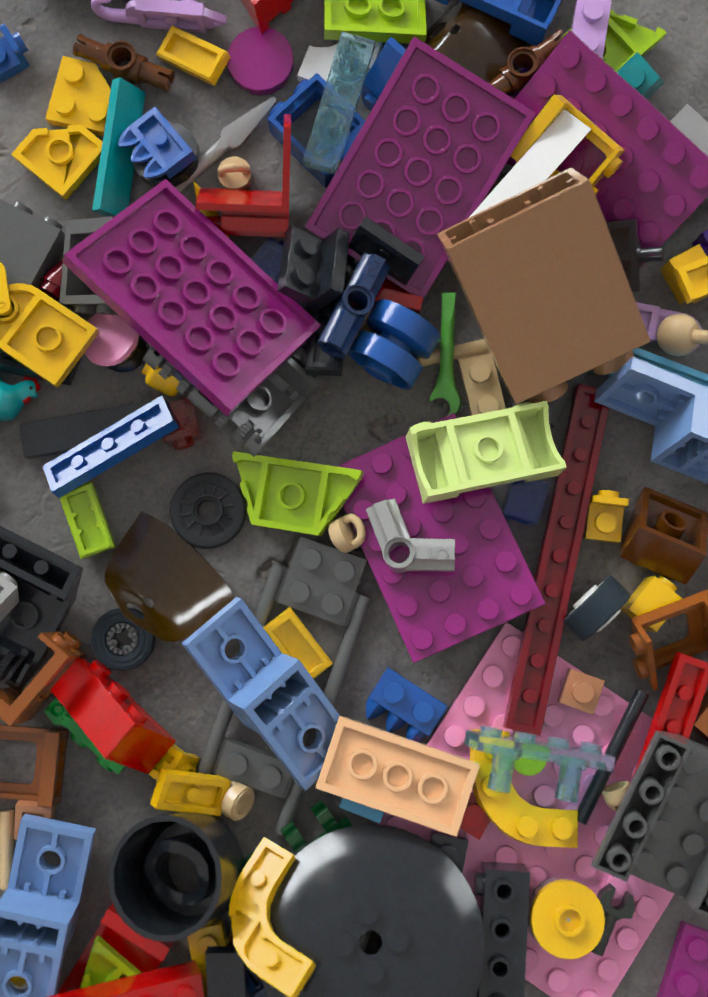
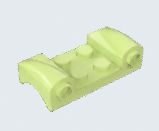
[406,401,567,504]

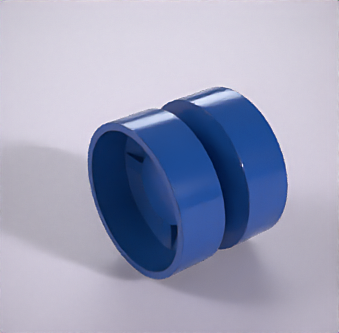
[348,299,441,390]

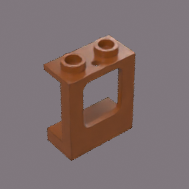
[629,589,708,691]
[0,631,87,726]
[0,724,68,807]

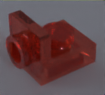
[163,398,202,450]

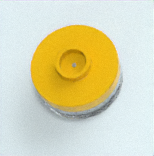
[528,877,605,959]

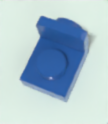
[0,23,30,83]

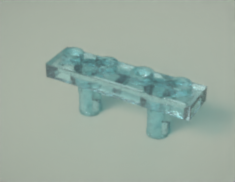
[303,32,375,175]
[464,725,616,803]

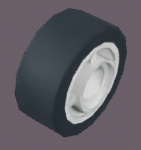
[563,576,631,641]

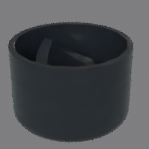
[108,811,244,942]

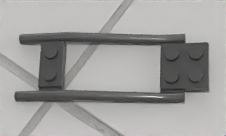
[197,536,372,837]

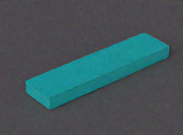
[92,77,146,217]

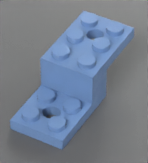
[594,357,708,484]
[181,597,339,791]
[0,813,97,997]

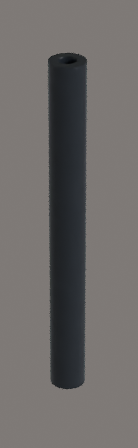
[577,688,649,825]

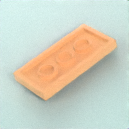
[316,715,480,837]

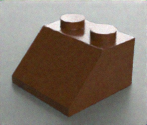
[620,486,708,585]

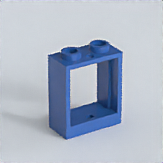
[267,73,365,188]

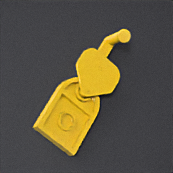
[0,262,100,388]

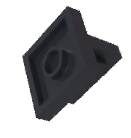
[277,226,349,315]

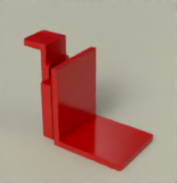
[196,114,291,237]

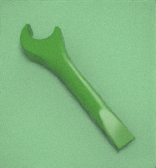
[429,293,462,417]

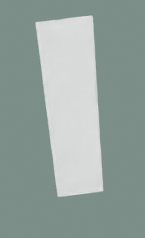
[469,109,591,218]

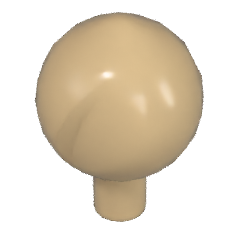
[656,313,708,357]

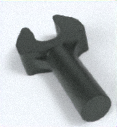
[591,883,635,956]

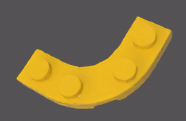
[470,729,578,848]
[229,837,316,997]

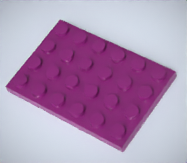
[506,30,708,267]
[304,37,536,299]
[62,179,321,416]
[336,413,546,663]

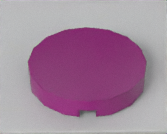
[228,27,294,96]

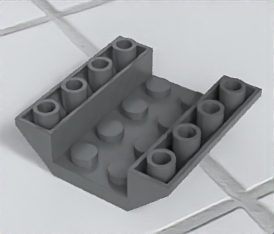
[591,730,708,917]

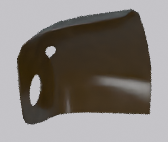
[425,1,527,83]
[104,511,234,642]

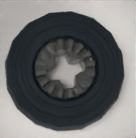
[91,607,156,671]

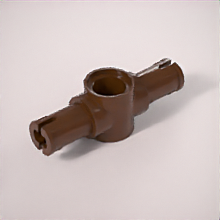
[489,29,565,95]
[73,34,175,92]

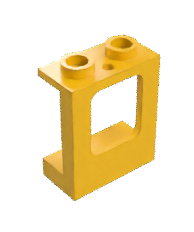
[511,94,625,195]

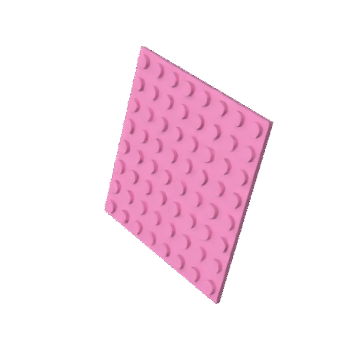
[375,622,675,997]

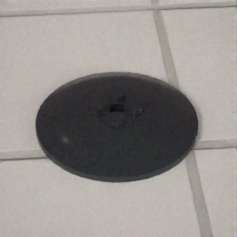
[262,824,485,997]

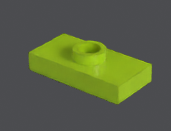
[60,482,116,560]

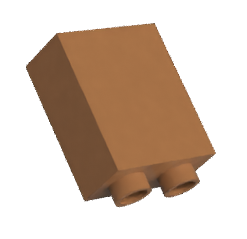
[437,168,651,404]

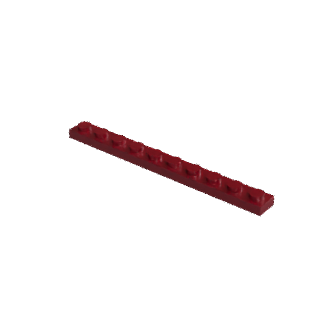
[503,384,609,736]

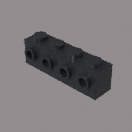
[474,861,530,997]

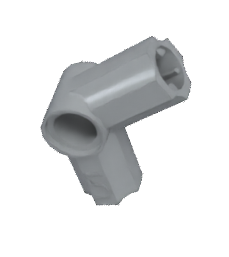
[366,498,455,573]

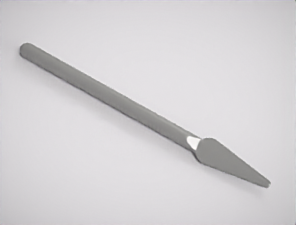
[175,97,276,192]

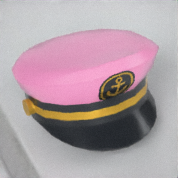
[85,313,146,372]

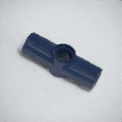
[317,253,391,359]

